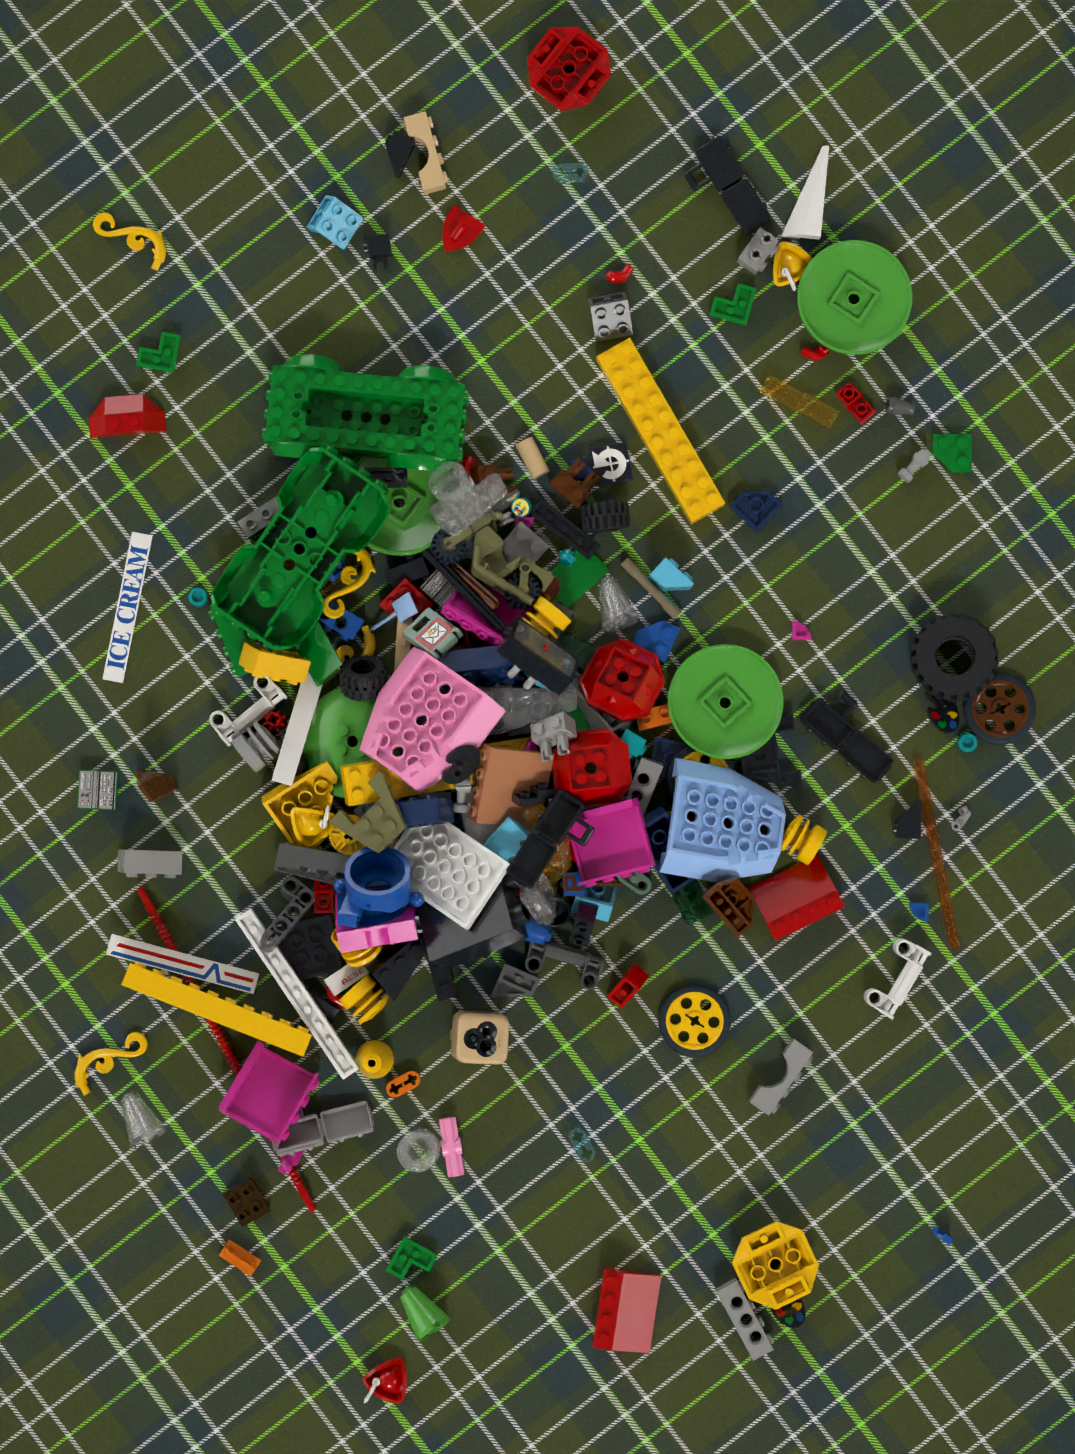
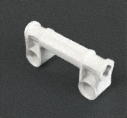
[209,676,288,746]
[864,938,932,1020]

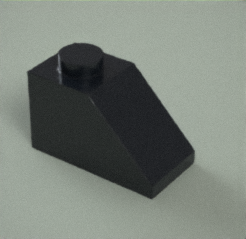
[385,131,416,179]
[892,800,922,839]

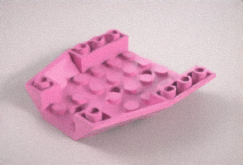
[359,647,506,794]

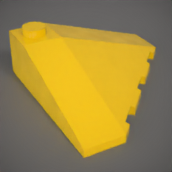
[261,761,338,850]

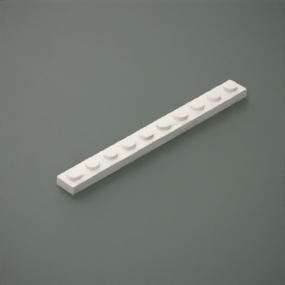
[235,908,360,1080]

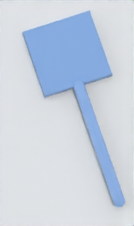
[370,592,418,632]

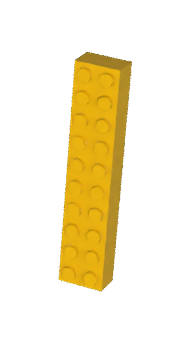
[596,338,725,524]
[340,735,532,806]
[121,961,312,1057]

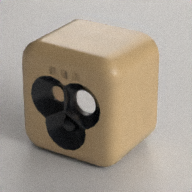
[450,1010,509,1065]

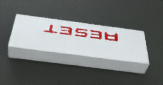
[324,956,378,996]

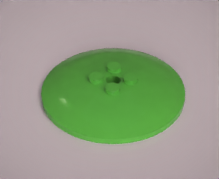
[797,240,912,355]
[354,456,457,556]
[668,644,783,759]
[302,687,404,799]

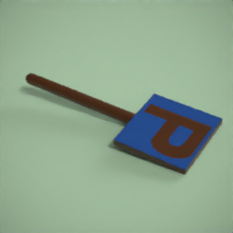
[562,872,623,896]

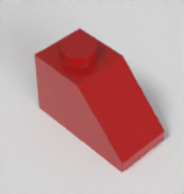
[607,964,649,1009]

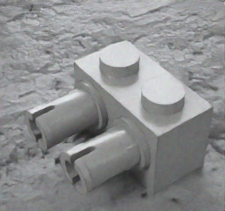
[737,227,779,275]
[530,712,577,762]

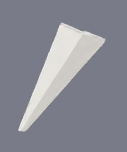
[782,146,829,240]

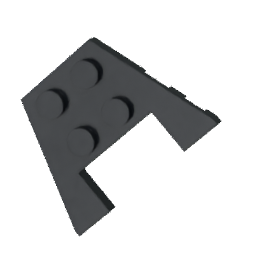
[740,713,803,788]

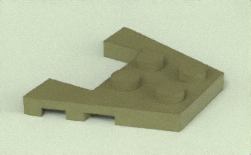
[329,770,407,853]

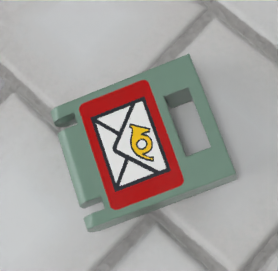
[402,607,463,660]

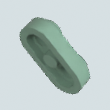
[617,871,651,895]

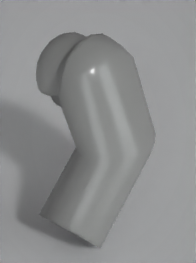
[951,806,971,831]

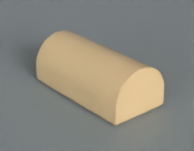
[515,437,550,480]

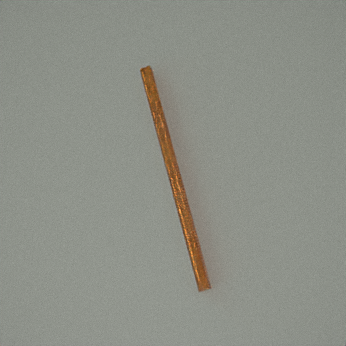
[912,759,960,949]

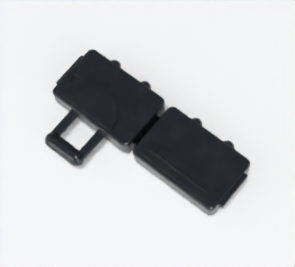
[684,136,771,234]
[800,690,894,783]
[506,789,595,889]

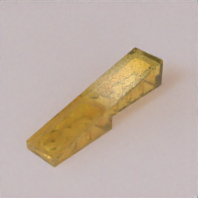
[759,376,839,428]

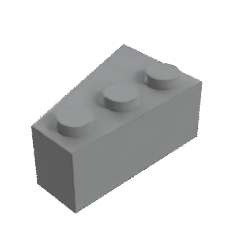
[117,849,182,878]

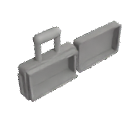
[271,1101,375,1156]

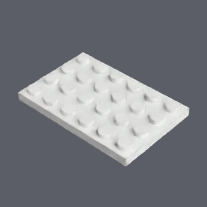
[394,823,510,930]

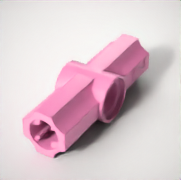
[439,1116,464,1177]

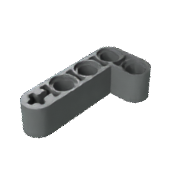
[259,876,315,953]

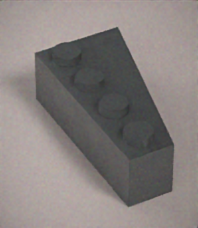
[273,843,351,885]

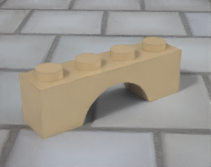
[404,111,448,195]

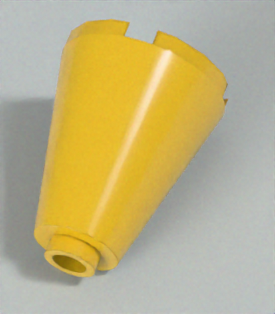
[355,1040,394,1079]

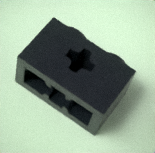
[569,901,599,947]

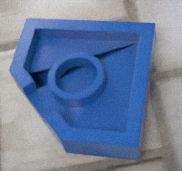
[632,621,680,663]

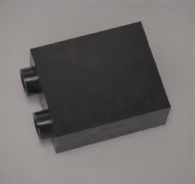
[412,874,531,970]

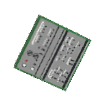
[77,770,119,810]

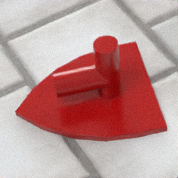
[442,205,486,252]

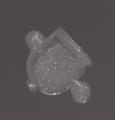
[514,872,556,926]

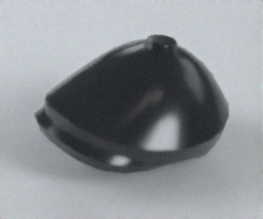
[539,895,572,927]

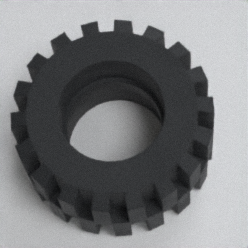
[581,501,631,533]
[339,655,388,701]

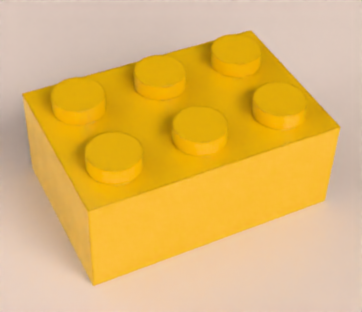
[238,642,311,685]

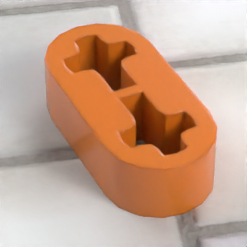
[386,1070,421,1098]

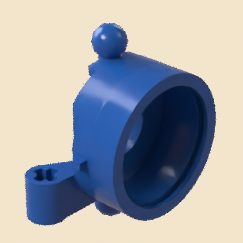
[334,847,424,928]

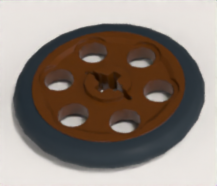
[963,672,1036,745]

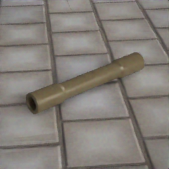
[621,557,682,619]

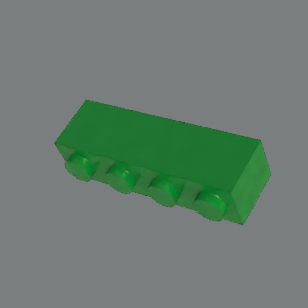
[208,604,250,677]

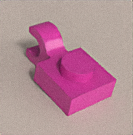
[278,1150,305,1174]

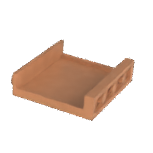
[468,743,554,828]

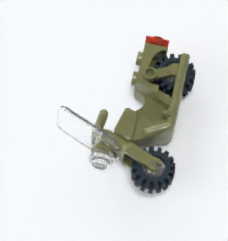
[431,489,561,611]

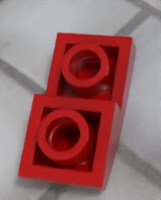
[835,382,876,425]
[314,880,334,915]

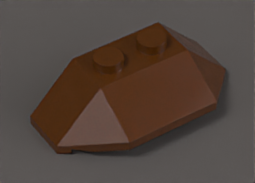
[701,876,754,937]

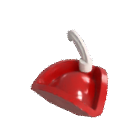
[363,1357,407,1404]

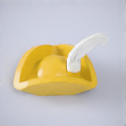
[773,242,812,291]
[290,805,335,848]

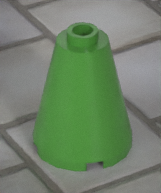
[400,1285,450,1342]

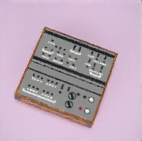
[419,569,455,609]

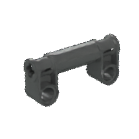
[525,940,606,990]

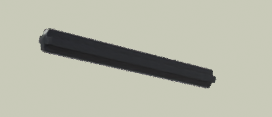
[422,547,506,633]

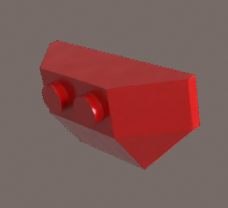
[89,394,167,438]

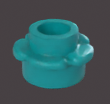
[558,549,576,566]

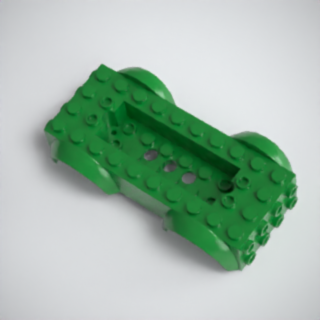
[262,354,469,473]
[211,445,390,652]

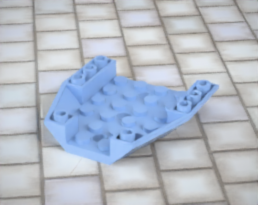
[659,758,786,882]

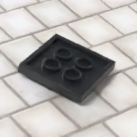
[277,914,343,980]

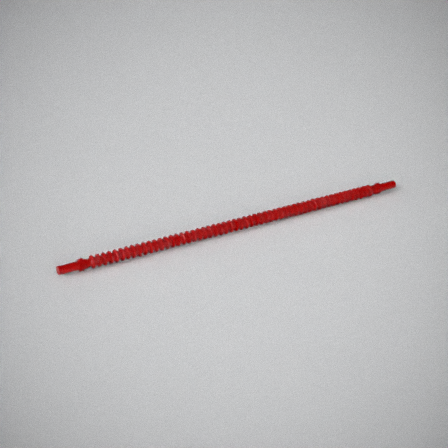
[137,887,317,1213]

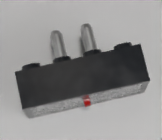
[497,616,580,696]

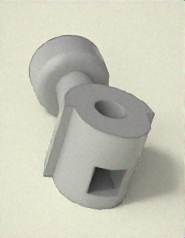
[898,450,930,483]
[453,777,471,813]

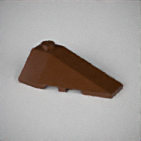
[135,770,179,803]

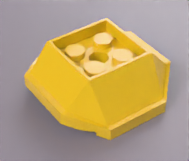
[732,1221,819,1310]

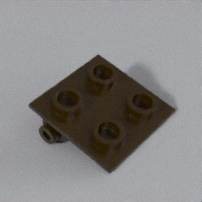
[223,1177,271,1227]

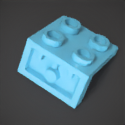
[306,195,363,249]

